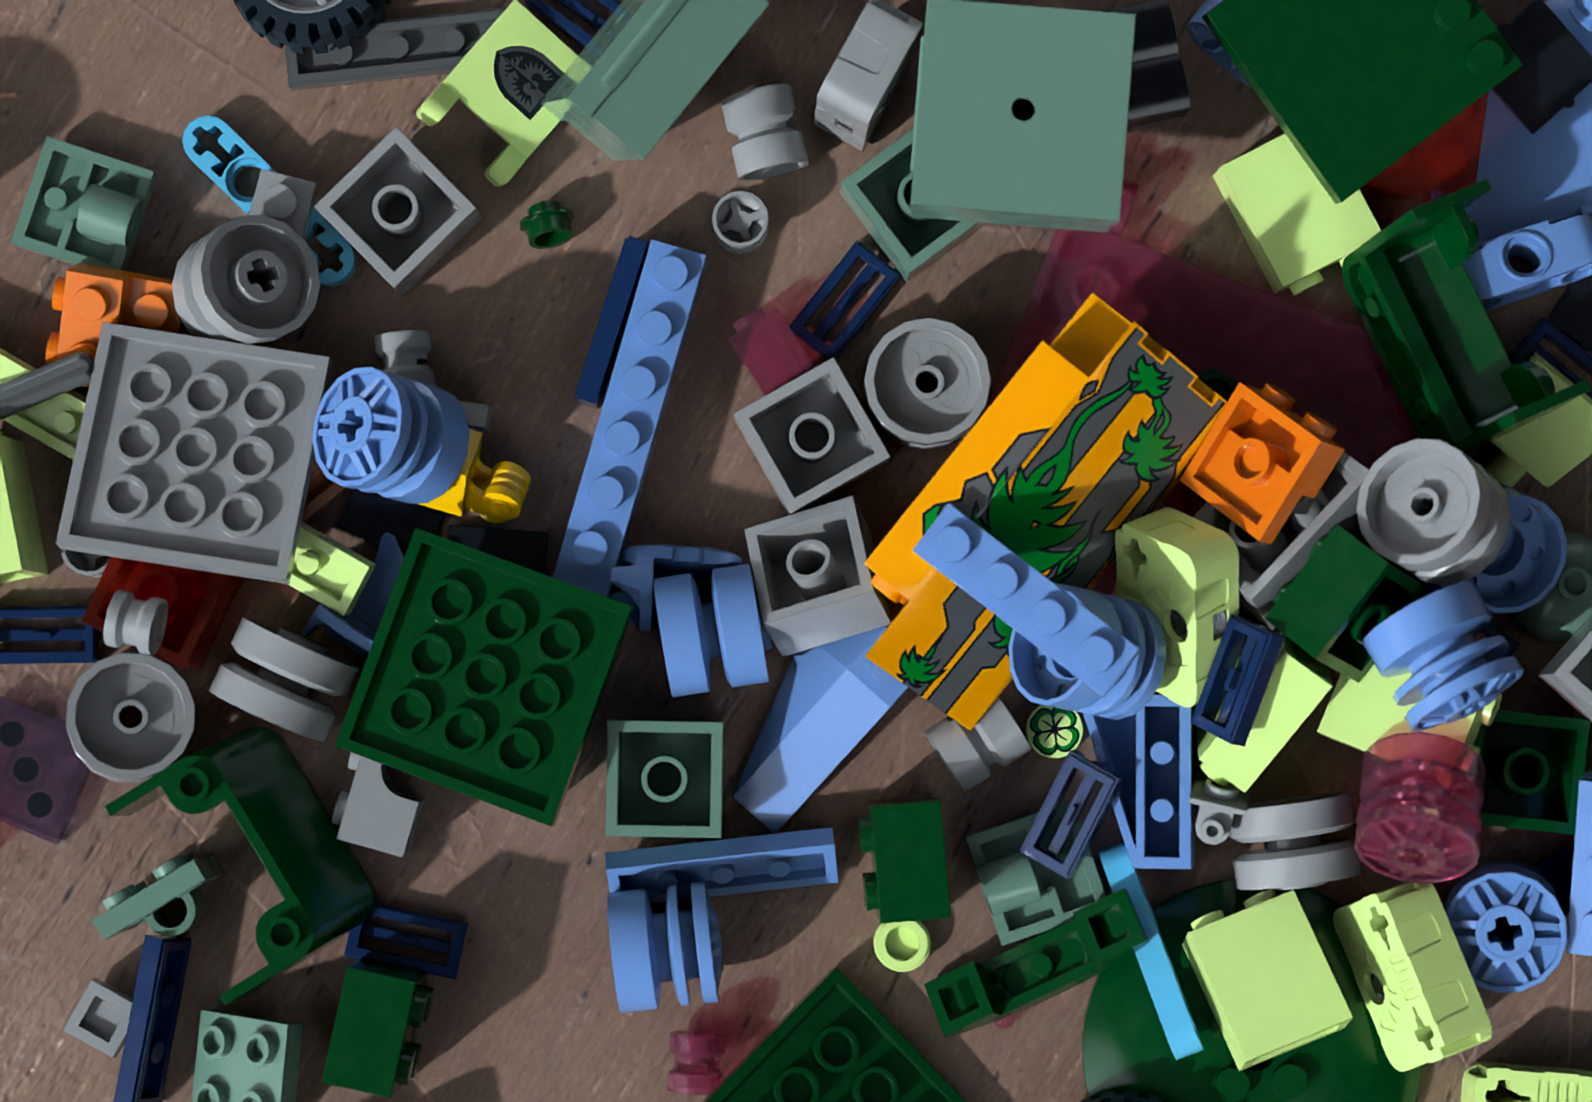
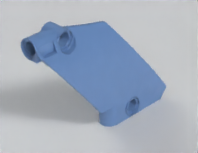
[1431,0,1592,312]

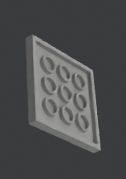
[56,322,333,584]

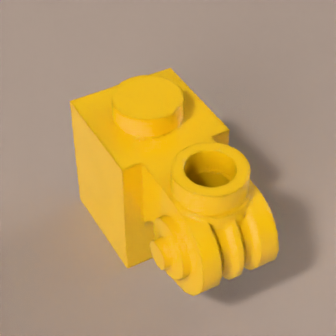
[419,429,531,523]

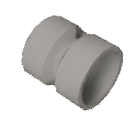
[721,84,809,181]
[924,697,1031,793]

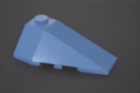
[733,626,908,834]

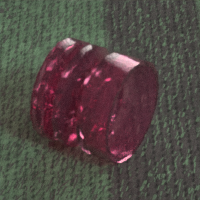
[1354,732,1486,883]

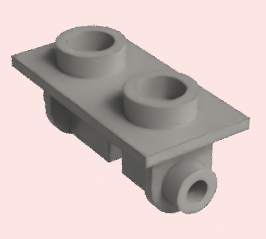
[1188,765,1252,845]

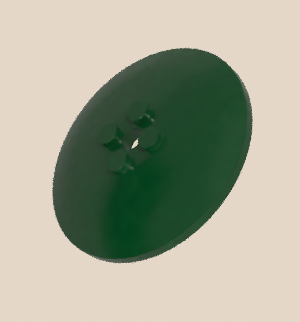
[1082,879,1422,1102]

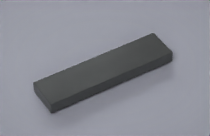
[284,7,507,91]

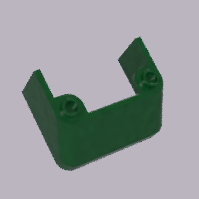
[1342,179,1591,453]
[105,726,377,1005]

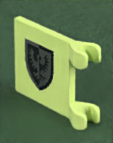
[416,0,578,187]

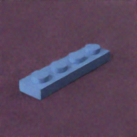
[912,503,1141,697]
[605,827,838,903]

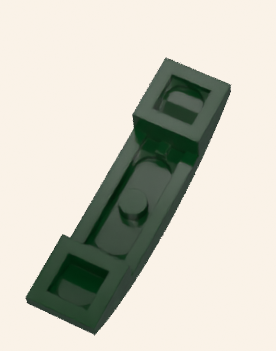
[924,888,1149,1037]

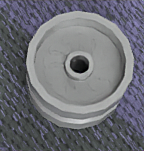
[172,215,320,347]
[862,318,991,450]
[1356,439,1511,585]
[209,617,359,742]
[66,653,195,783]
[1229,792,1364,890]

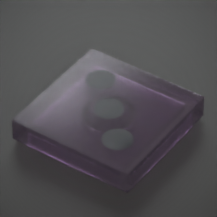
[0,695,91,844]

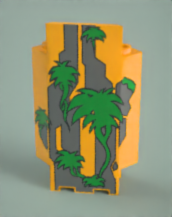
[864,292,1227,731]

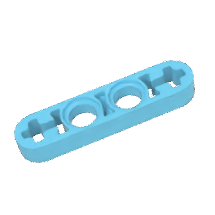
[182,115,358,287]
[1098,842,1204,1060]

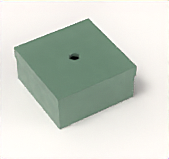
[540,0,770,161]
[910,0,1136,233]

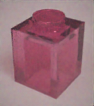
[729,307,813,397]

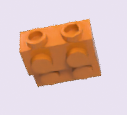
[45,262,185,387]
[1179,382,1345,544]

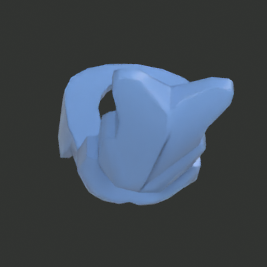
[300,532,405,656]
[611,543,742,631]

